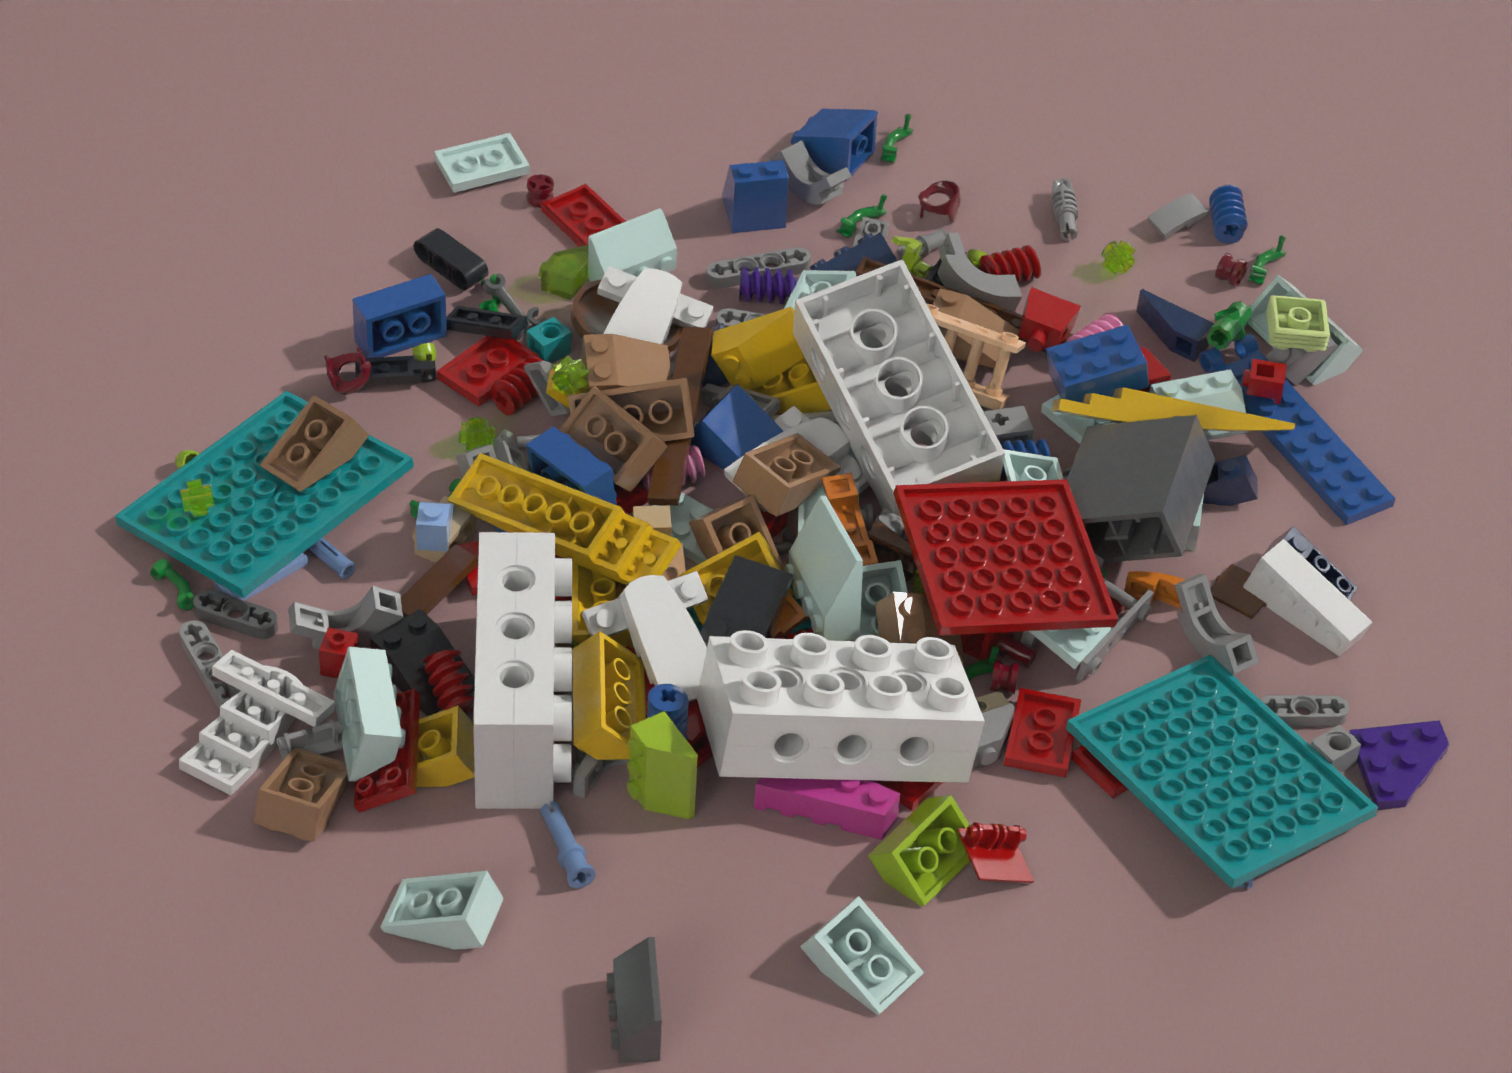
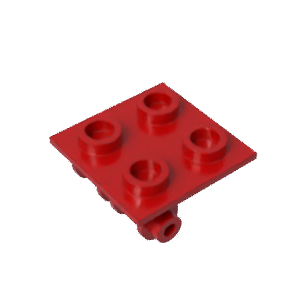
[957,822,1034,883]

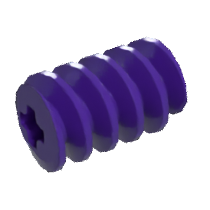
[739,266,796,304]

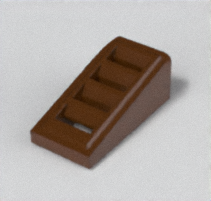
[868,522,920,579]

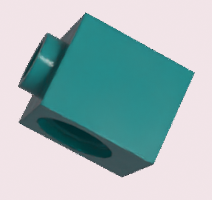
[527,317,572,363]

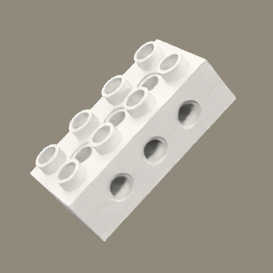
[793,259,1005,517]
[474,532,572,809]
[697,630,985,783]

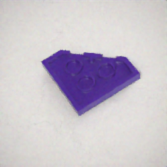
[1349,720,1449,810]

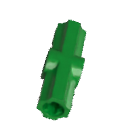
[1206,301,1252,350]

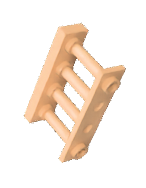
[927,304,1026,410]

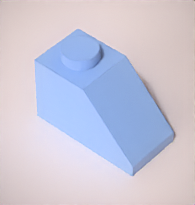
[416,502,454,552]

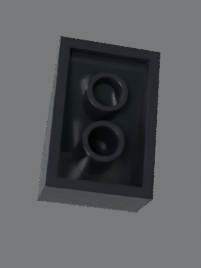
[700,555,794,643]
[370,609,475,716]

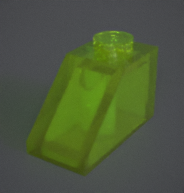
[539,245,588,300]

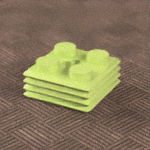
[1266,295,1330,352]

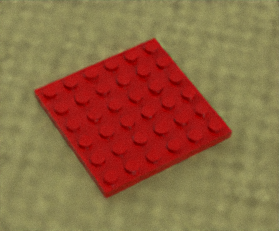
[893,479,1118,635]

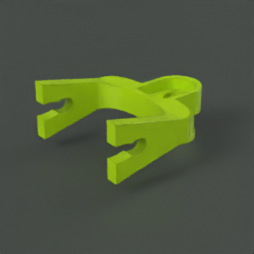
[891,236,933,279]

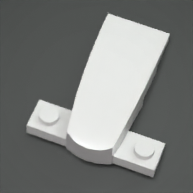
[597,266,714,344]
[724,406,870,512]
[581,571,708,702]
[179,650,335,796]

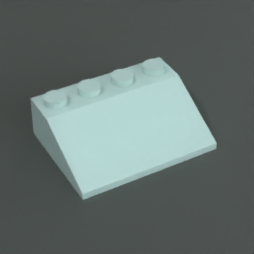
[784,495,863,641]

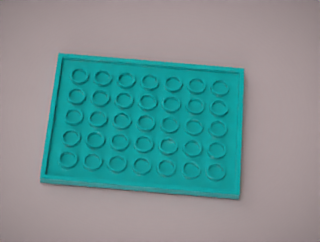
[115,390,414,598]
[1066,655,1378,889]

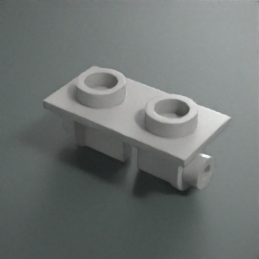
[275,719,343,760]

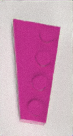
[754,778,900,840]

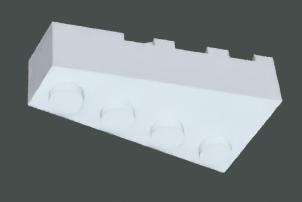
[1243,539,1373,657]

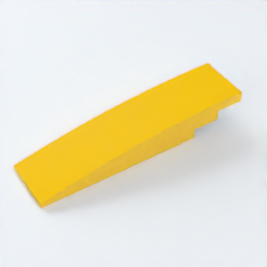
[1051,387,1295,431]
[448,453,682,586]

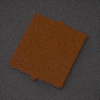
[1210,564,1267,619]

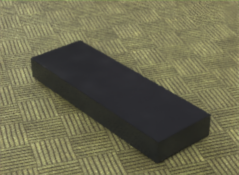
[446,306,529,340]

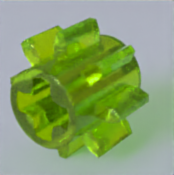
[1101,240,1135,275]
[551,355,589,395]
[459,417,495,451]
[180,479,215,517]

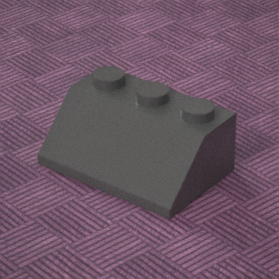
[607,937,662,1063]

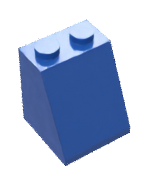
[791,109,878,181]
[722,160,789,233]
[690,384,784,470]

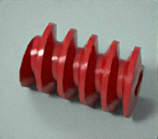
[978,245,1041,283]
[491,356,543,416]
[423,650,474,715]

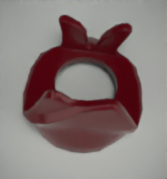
[918,181,961,223]
[324,347,371,395]

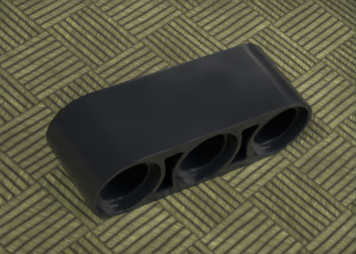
[413,228,489,290]

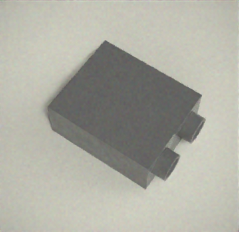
[1067,415,1215,563]

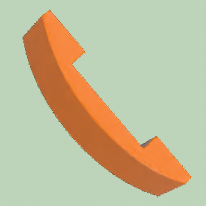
[822,473,878,566]

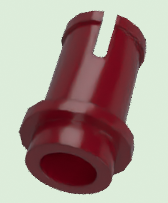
[997,634,1037,668]

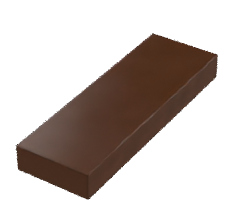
[401,544,478,617]

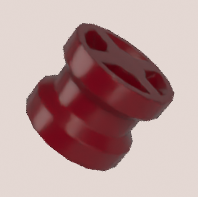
[526,174,554,208]
[1215,253,1248,287]
[990,660,1020,694]

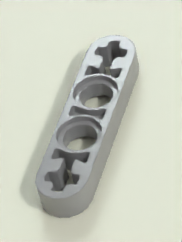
[706,247,811,288]
[179,620,241,710]

